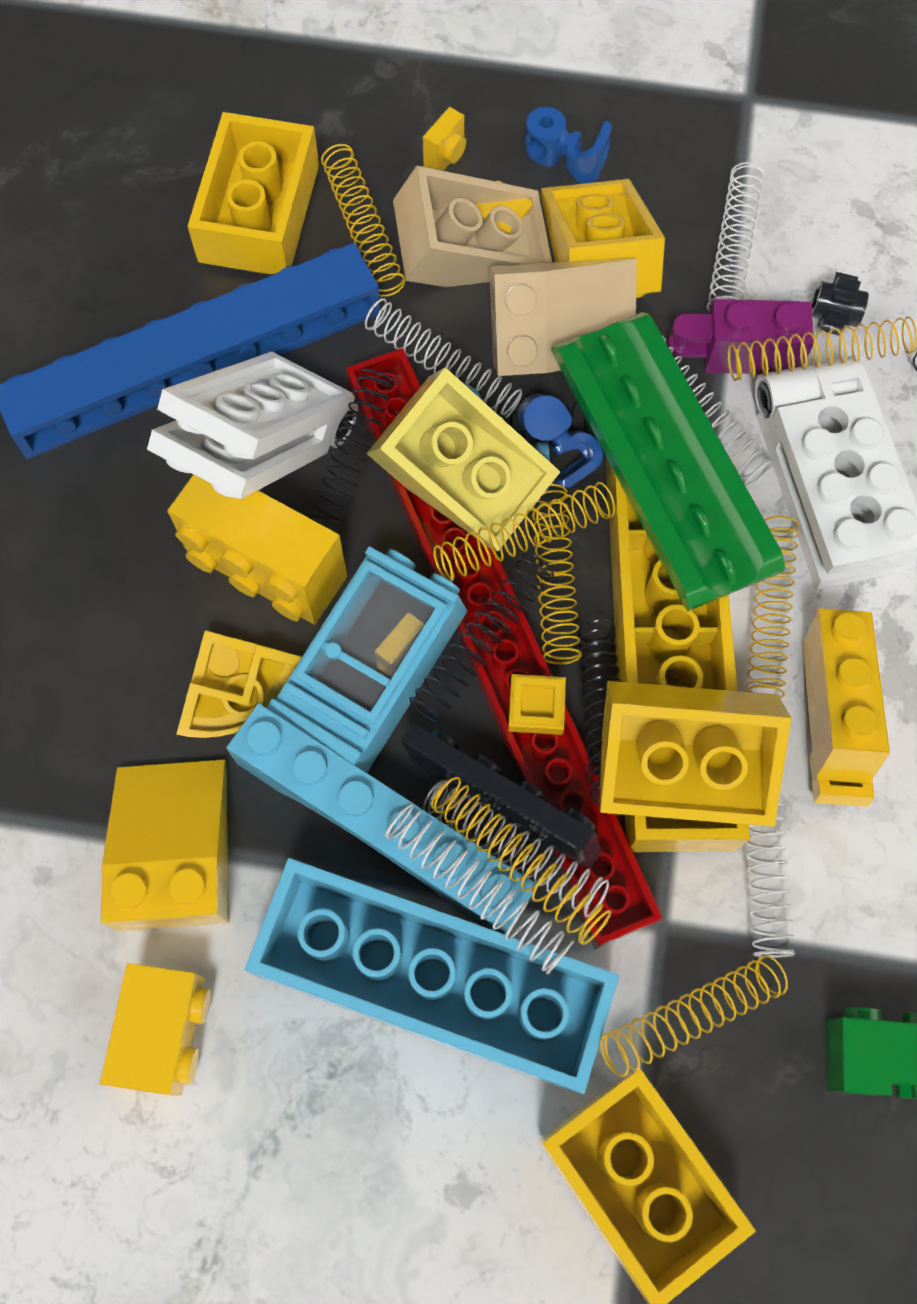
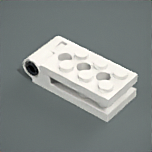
[147,352,358,499]
[755,356,917,590]

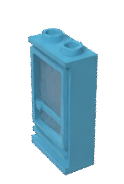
[267,546,467,773]

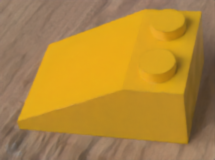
[541,179,665,298]
[101,760,229,932]

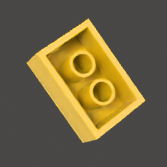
[187,112,319,275]
[167,474,347,625]
[538,1068,756,1304]

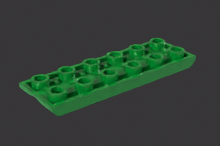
[551,312,786,611]

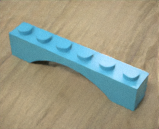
[226,704,536,935]

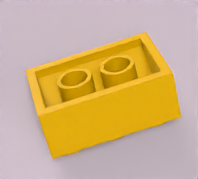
[600,681,792,827]

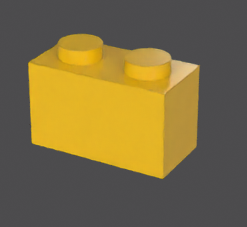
[99,963,211,1096]

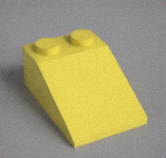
[367,367,560,552]

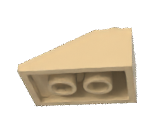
[393,166,552,287]
[489,258,636,376]

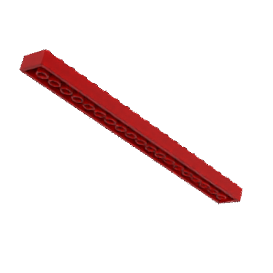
[346,348,663,950]

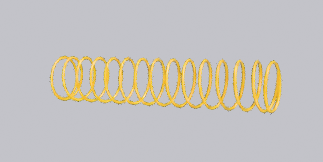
[321,144,406,297]
[728,316,917,381]
[433,482,615,582]
[532,483,582,665]
[745,516,800,698]
[431,777,611,945]
[600,955,788,1077]

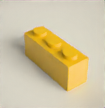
[802,608,890,784]

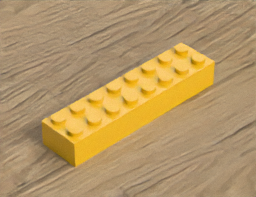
[606,458,750,852]

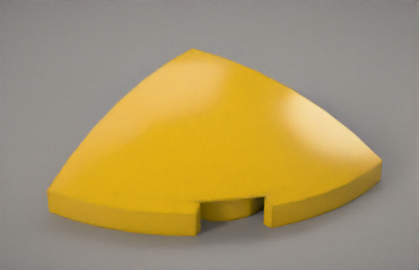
[176,630,302,738]

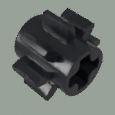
[811,272,869,336]

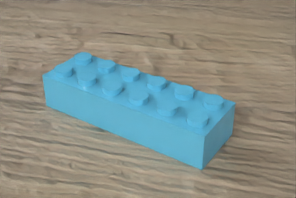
[244,858,620,1094]

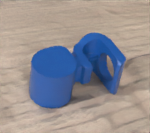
[525,106,612,184]
[517,394,603,488]

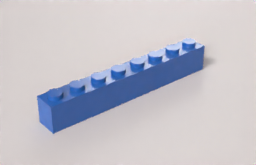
[0,243,380,459]

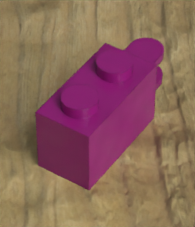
[668,299,814,374]

